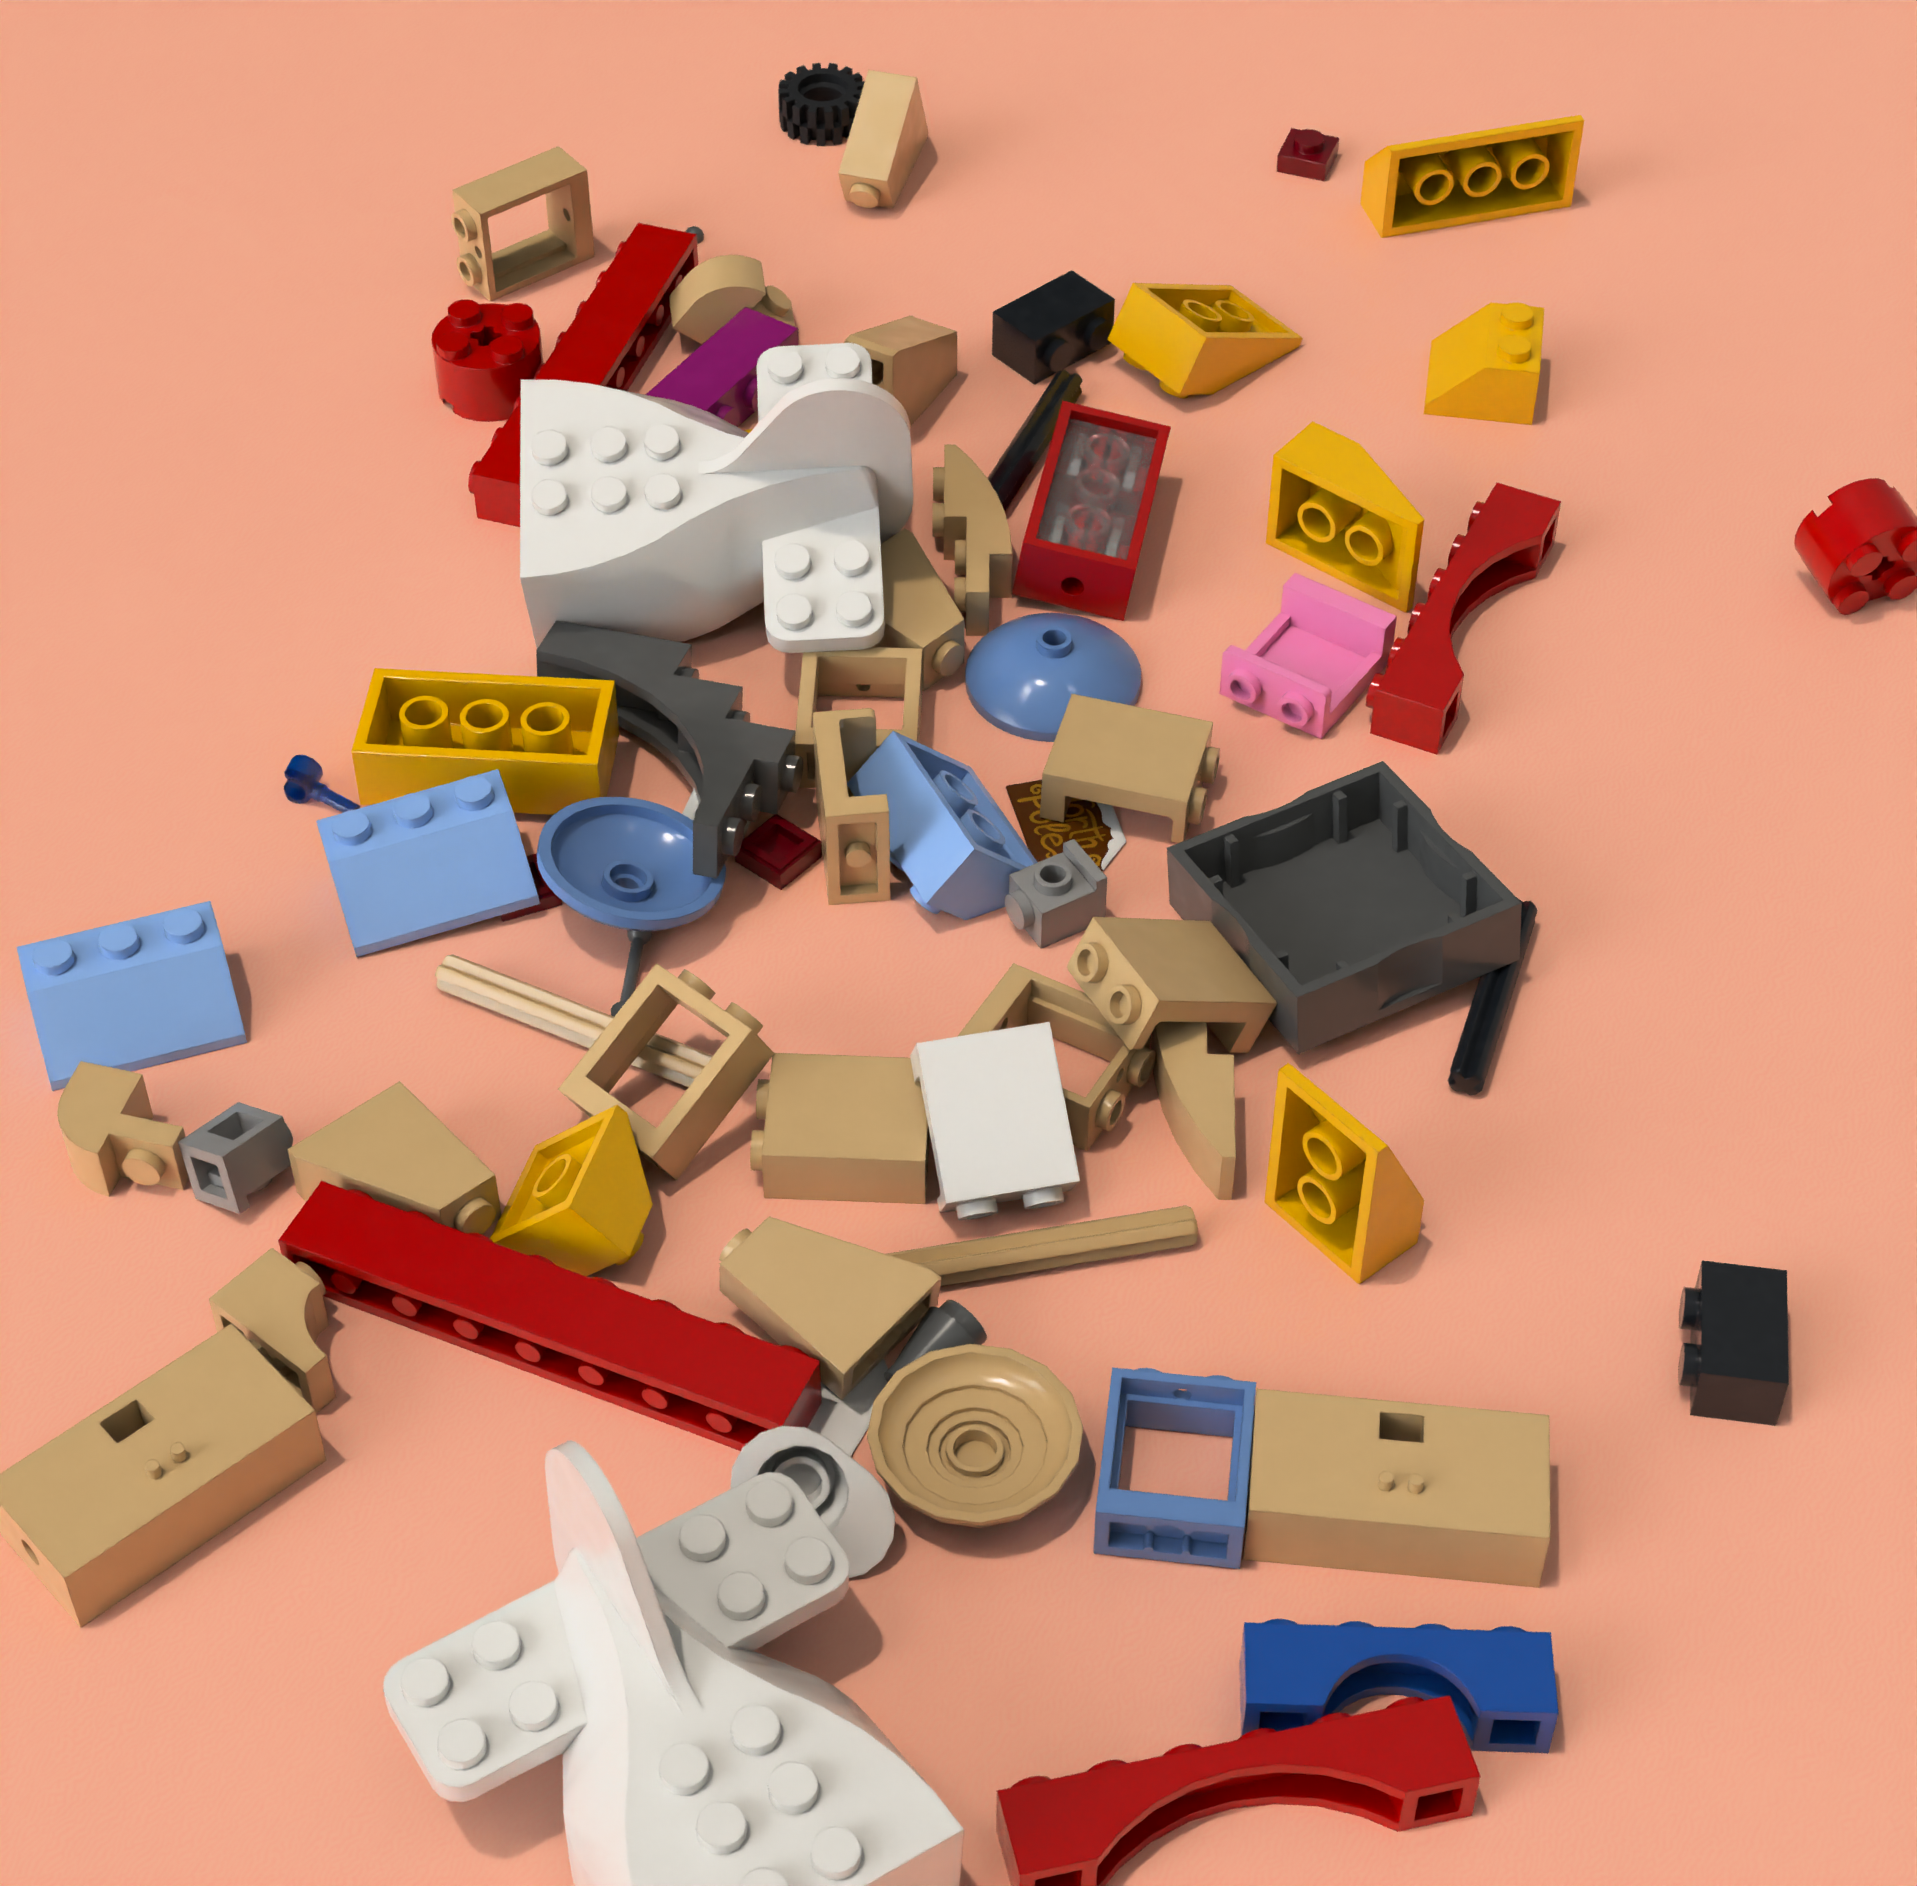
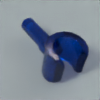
[284,755,360,813]

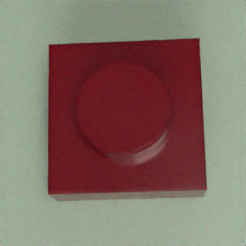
[1276,128,1339,181]

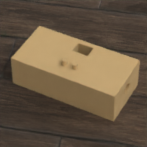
[0,1323,327,1628]
[1243,1388,1550,1588]

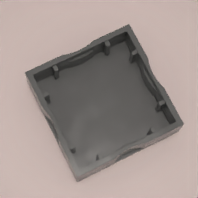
[1167,761,1522,1054]

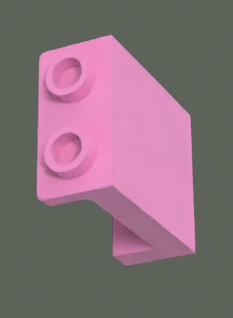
[1219,573,1397,739]

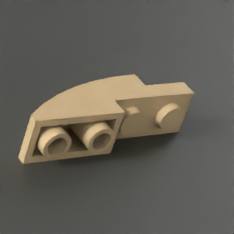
[932,444,1012,636]

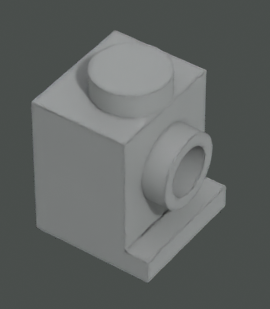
[1005,839,1107,949]
[178,1102,293,1214]

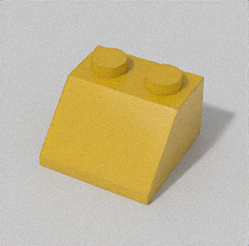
[1423,302,1545,425]

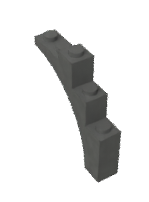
[536,621,803,878]

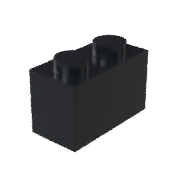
[992,270,1115,385]
[1678,1260,1789,1426]

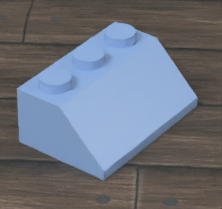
[847,731,1038,920]
[316,769,540,957]
[17,901,247,1091]

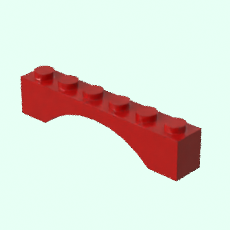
[1366,483,1561,755]
[996,1695,1481,1886]

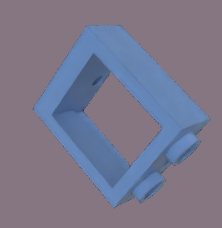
[1093,1367,1256,1569]

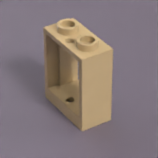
[451,146,595,302]
[795,647,923,788]
[558,963,775,1180]
[958,963,1156,1151]

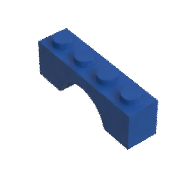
[1239,1619,1559,1753]

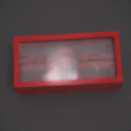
[1012,401,1171,621]

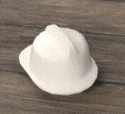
[730,1426,895,1578]

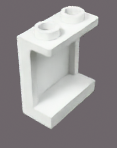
[910,1022,1080,1220]

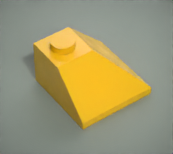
[490,1104,653,1276]

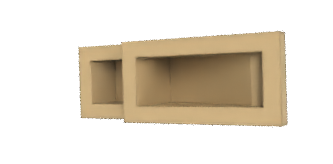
[1151,1021,1236,1200]

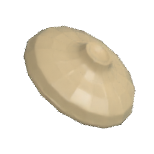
[867,1344,1083,1528]

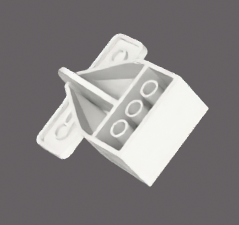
[520,343,913,653]
[383,1440,964,1886]

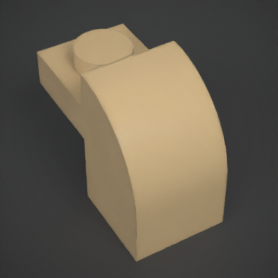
[669,255,795,344]
[57,1061,189,1197]

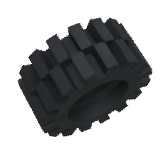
[778,63,865,146]

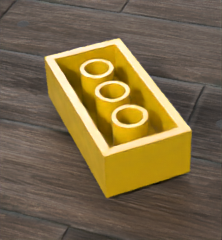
[351,668,620,815]

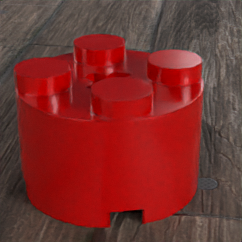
[432,299,544,422]
[1794,478,1917,615]

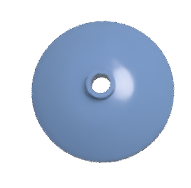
[965,613,1141,742]
[536,797,726,931]

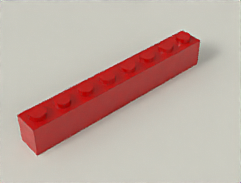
[468,223,698,527]
[278,1181,822,1451]

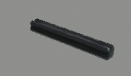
[988,370,1082,511]
[1448,897,1538,1095]

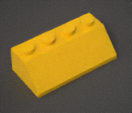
[1360,115,1585,238]

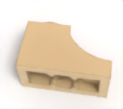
[209,1248,336,1414]

